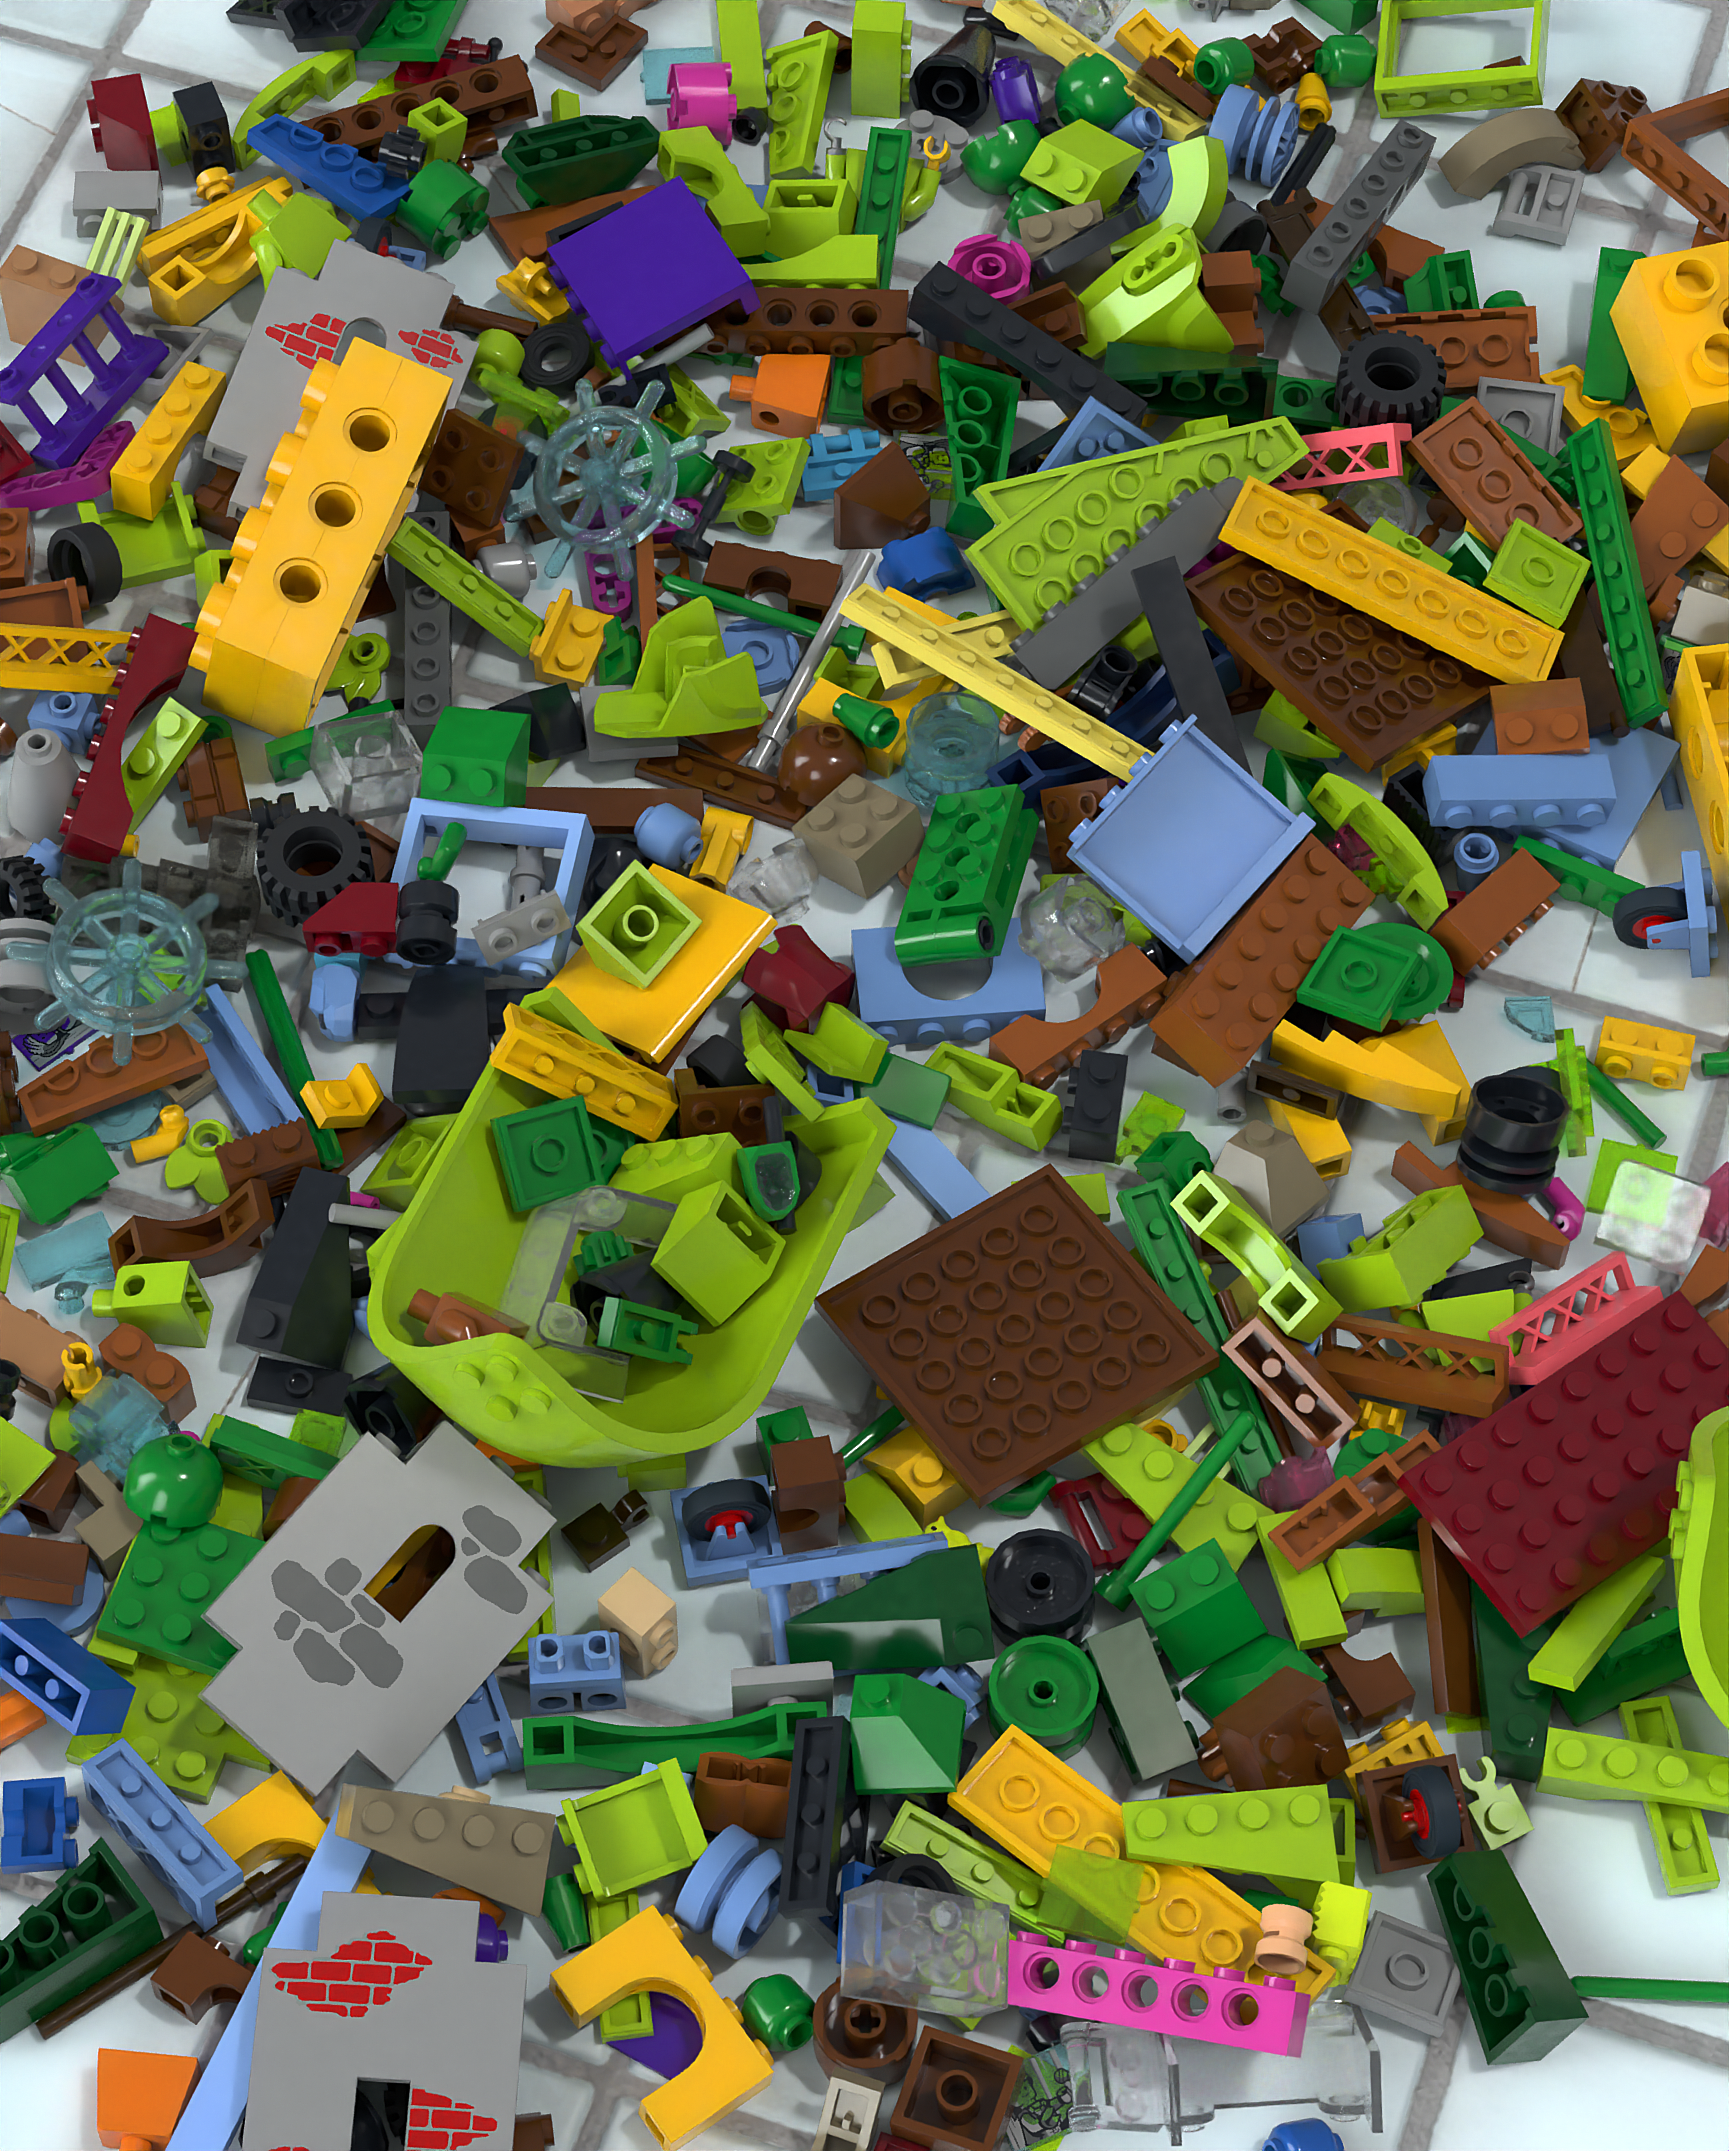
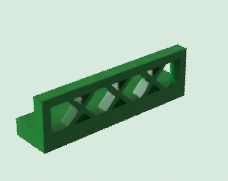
[209,1415,340,1491]

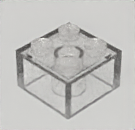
[309,710,423,822]

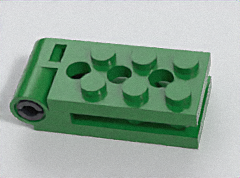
[894,784,1040,968]

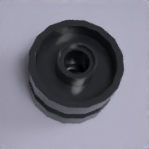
[985,1528,1095,1647]

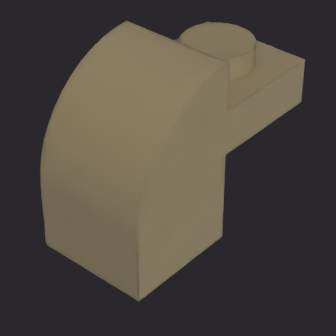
[74,1460,144,1583]

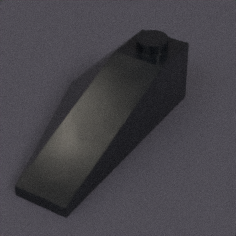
[236,1166,355,1372]

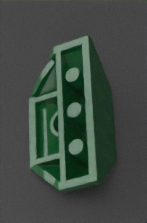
[501,115,660,206]

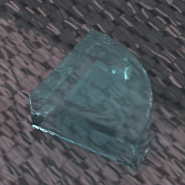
[1503,996,1556,1043]

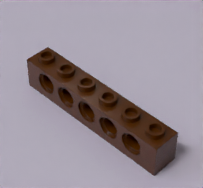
[299,54,539,190]
[653,287,910,358]

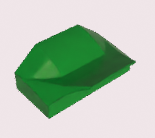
[1403,250,1480,323]

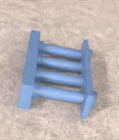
[746,1531,949,1677]

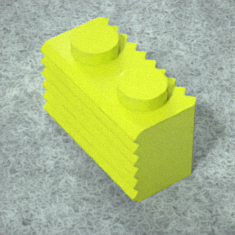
[1304,1881,1372,1987]

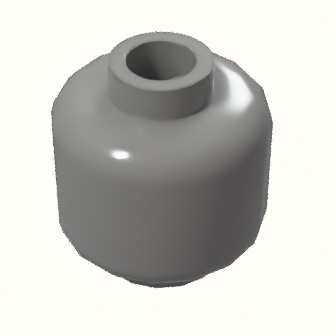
[470,542,537,598]

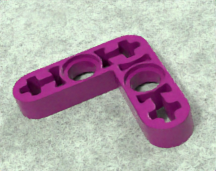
[0,421,136,512]
[580,497,703,623]

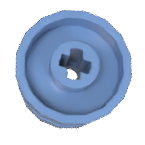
[674,1824,783,1959]

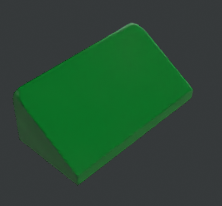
[853,1051,952,1131]

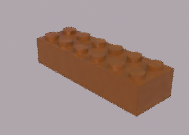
[1148,833,1376,1089]

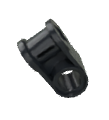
[1066,645,1138,724]

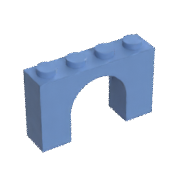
[851,916,1046,1048]

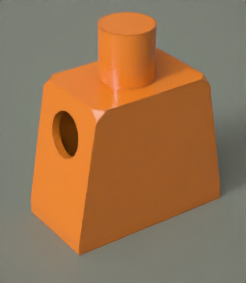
[729,354,831,439]
[97,2048,203,2151]

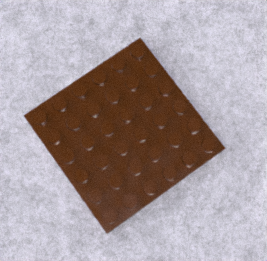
[1184,498,1507,774]
[814,1163,1220,1509]

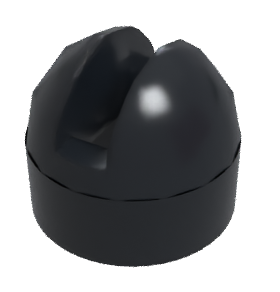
[732,106,768,144]

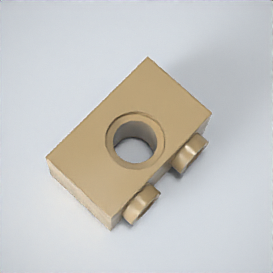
[598,1567,678,1679]

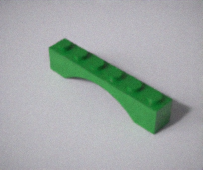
[522,1701,827,1790]

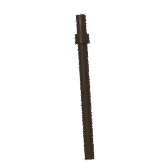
[34,1853,307,2040]

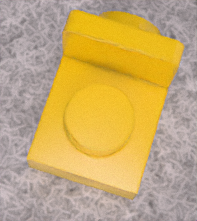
[300,1063,384,1129]

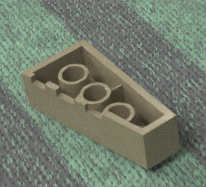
[335,1783,556,1918]

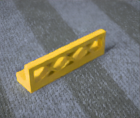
[126,175,293,279]
[0,623,133,695]
[490,1002,679,1142]

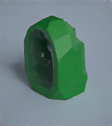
[736,1141,800,1222]

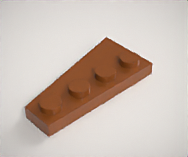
[1586,453,1729,638]

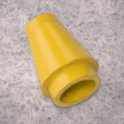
[1294,73,1332,131]

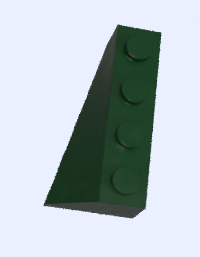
[1103,342,1279,424]

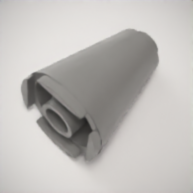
[7,728,81,845]

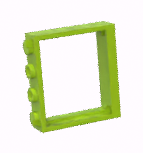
[1374,0,1551,119]

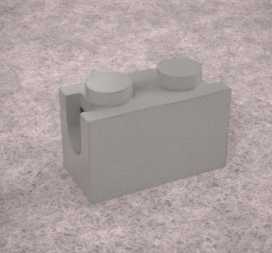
[72,171,163,238]

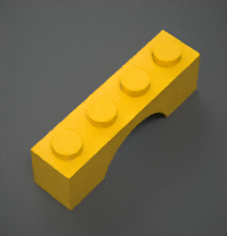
[148,185,287,327]
[110,361,227,521]

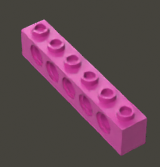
[988,1931,1311,2058]

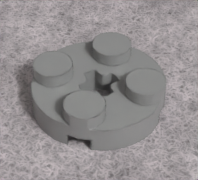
[894,110,969,185]

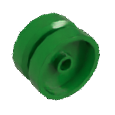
[986,1635,1099,1762]

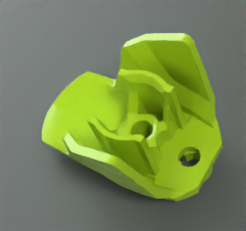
[1077,222,1234,360]
[594,596,768,738]

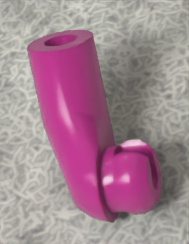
[1541,1177,1586,1241]

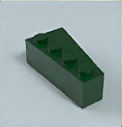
[0,1837,165,2044]
[1426,1849,1589,2066]

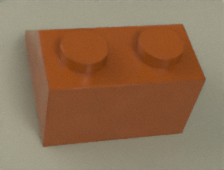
[1489,677,1590,755]

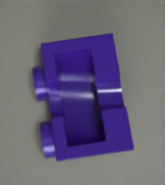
[988,56,1043,125]

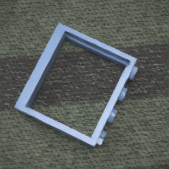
[383,798,595,982]

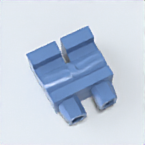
[528,1630,627,1715]

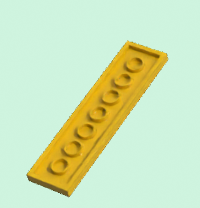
[1218,475,1565,684]
[947,1724,1337,2054]

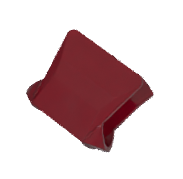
[741,925,855,1047]

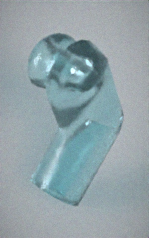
[54,1258,115,1314]

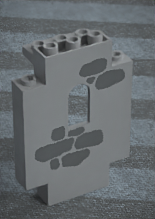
[197,1420,557,1797]

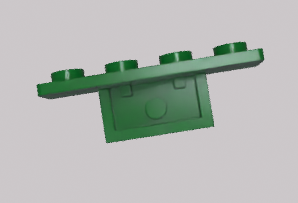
[1553,1606,1692,1727]

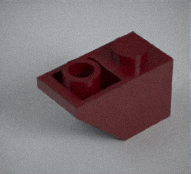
[302,882,401,957]

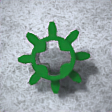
[573,1230,634,1278]

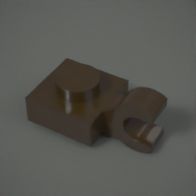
[560,1489,650,1573]

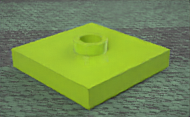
[1482,518,1592,629]

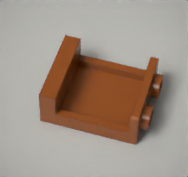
[0,577,96,663]

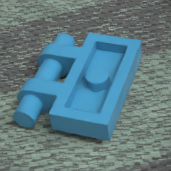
[800,428,883,502]

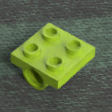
[715,437,811,536]

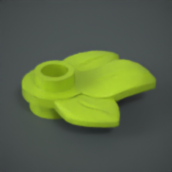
[324,633,391,704]
[165,1119,235,1206]

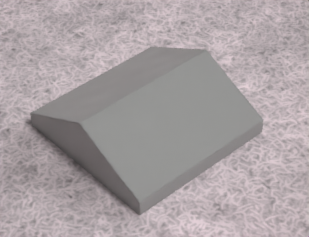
[131,323,215,405]

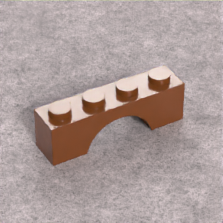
[1269,190,1445,296]
[988,942,1168,1091]

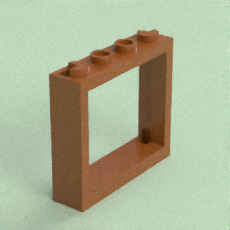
[1621,88,1729,242]

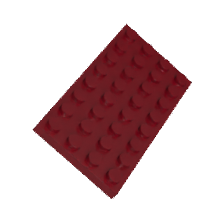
[1396,1290,1729,1639]

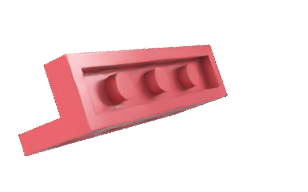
[1268,423,1412,492]
[1487,1251,1664,1385]

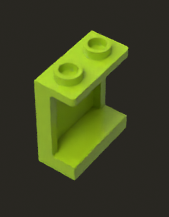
[77,480,207,590]
[555,1757,708,1903]

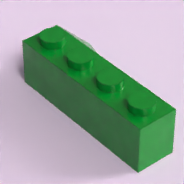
[938,355,1022,540]

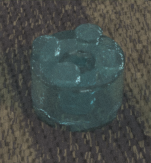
[68,1369,181,1484]

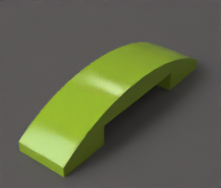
[232,49,357,171]
[1306,772,1449,933]

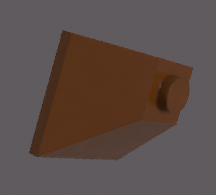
[834,441,931,550]

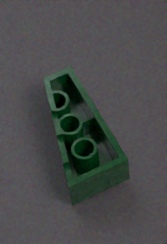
[1467,1572,1564,1783]

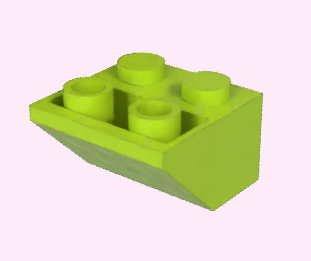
[762,179,859,260]
[1253,689,1343,758]
[651,1180,786,1327]

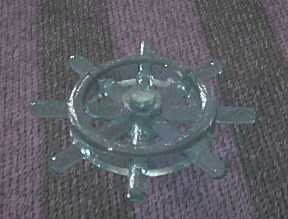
[503,378,707,582]
[5,858,249,1066]

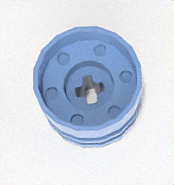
[1208,84,1300,187]

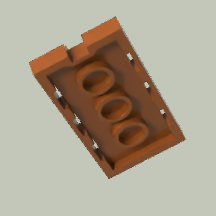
[1369,306,1540,395]
[1406,396,1584,553]

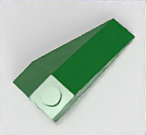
[1581,247,1647,406]

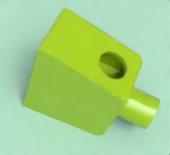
[92,1261,214,1348]

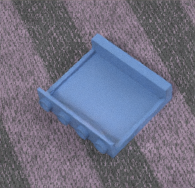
[1066,714,1317,965]
[1471,719,1681,873]

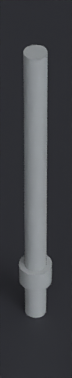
[746,549,876,773]

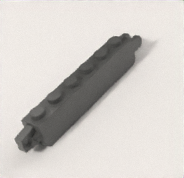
[1003,476,1244,691]

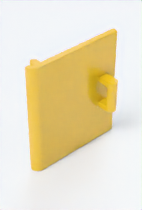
[545,863,778,1064]

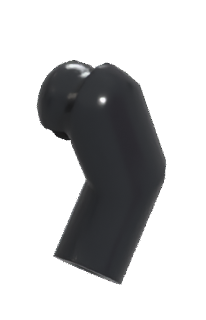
[962,6,1019,41]

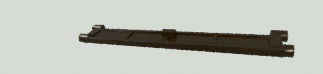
[1256,187,1416,468]
[1548,541,1630,738]

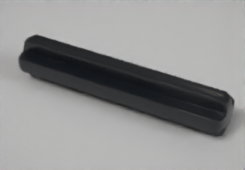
[1270,122,1337,207]

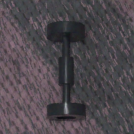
[670,450,756,563]

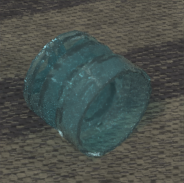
[904,691,1000,809]

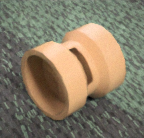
[1254,1904,1313,1975]

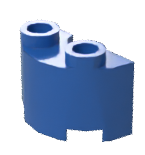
[876,526,976,603]
[0,1777,79,1875]

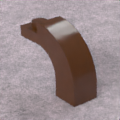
[107,1178,275,1279]

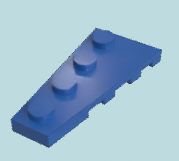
[247,113,416,222]

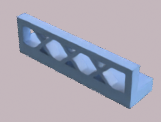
[190,983,305,1137]
[81,1738,244,1932]

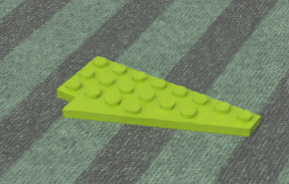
[963,416,1311,633]
[65,1413,274,1805]

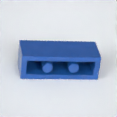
[0,1618,136,1736]

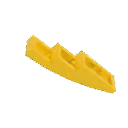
[1114,8,1266,116]
[1270,1019,1462,1119]

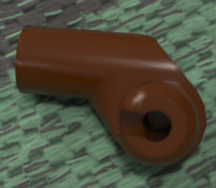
[456,131,499,174]

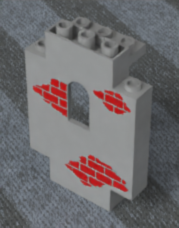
[203,238,479,526]
[242,1891,527,2151]

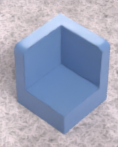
[1297,1213,1365,1281]

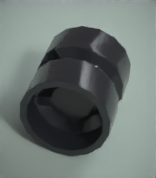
[395,880,460,965]

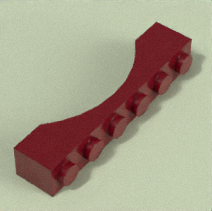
[58,613,199,871]

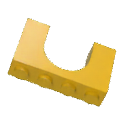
[797,586,960,779]
[1262,1020,1471,1182]
[202,1770,394,1896]
[549,1904,774,2151]

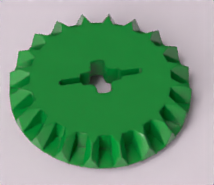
[1355,922,1453,1026]

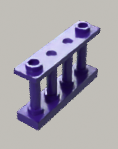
[0,272,170,470]

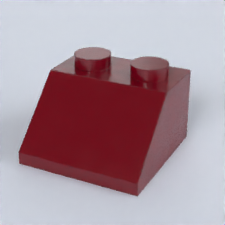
[86,73,163,190]

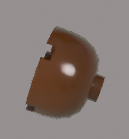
[776,722,868,807]

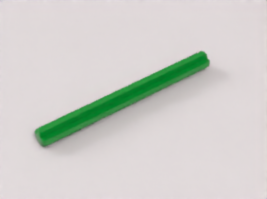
[244,949,344,1171]

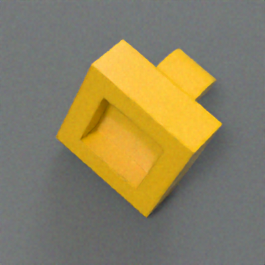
[1348,1398,1407,1442]

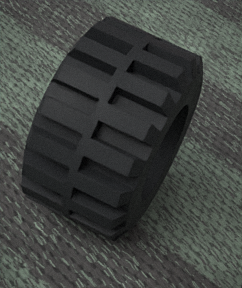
[1333,329,1447,446]
[256,806,376,928]

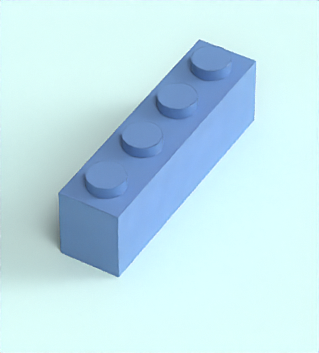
[1422,754,1617,829]

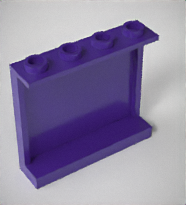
[547,175,762,381]

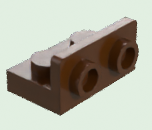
[1005,281,1089,374]

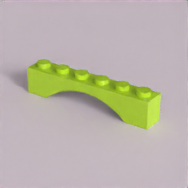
[741,235,881,289]
[1536,1727,1729,1815]

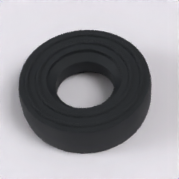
[520,323,595,397]

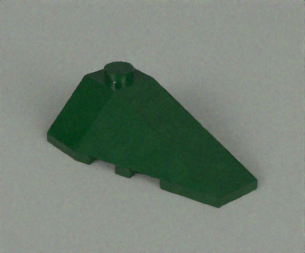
[784,1544,995,1670]

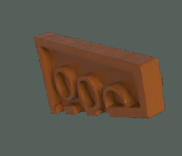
[488,185,656,268]
[16,988,211,1137]

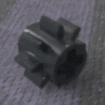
[378,124,428,180]

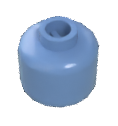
[634,803,704,870]

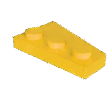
[1540,364,1662,470]

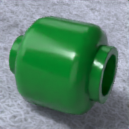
[1314,34,1377,88]
[1193,37,1255,95]
[1003,186,1064,240]
[741,1974,816,2052]

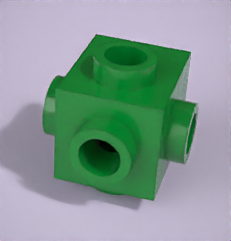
[1134,1131,1215,1201]

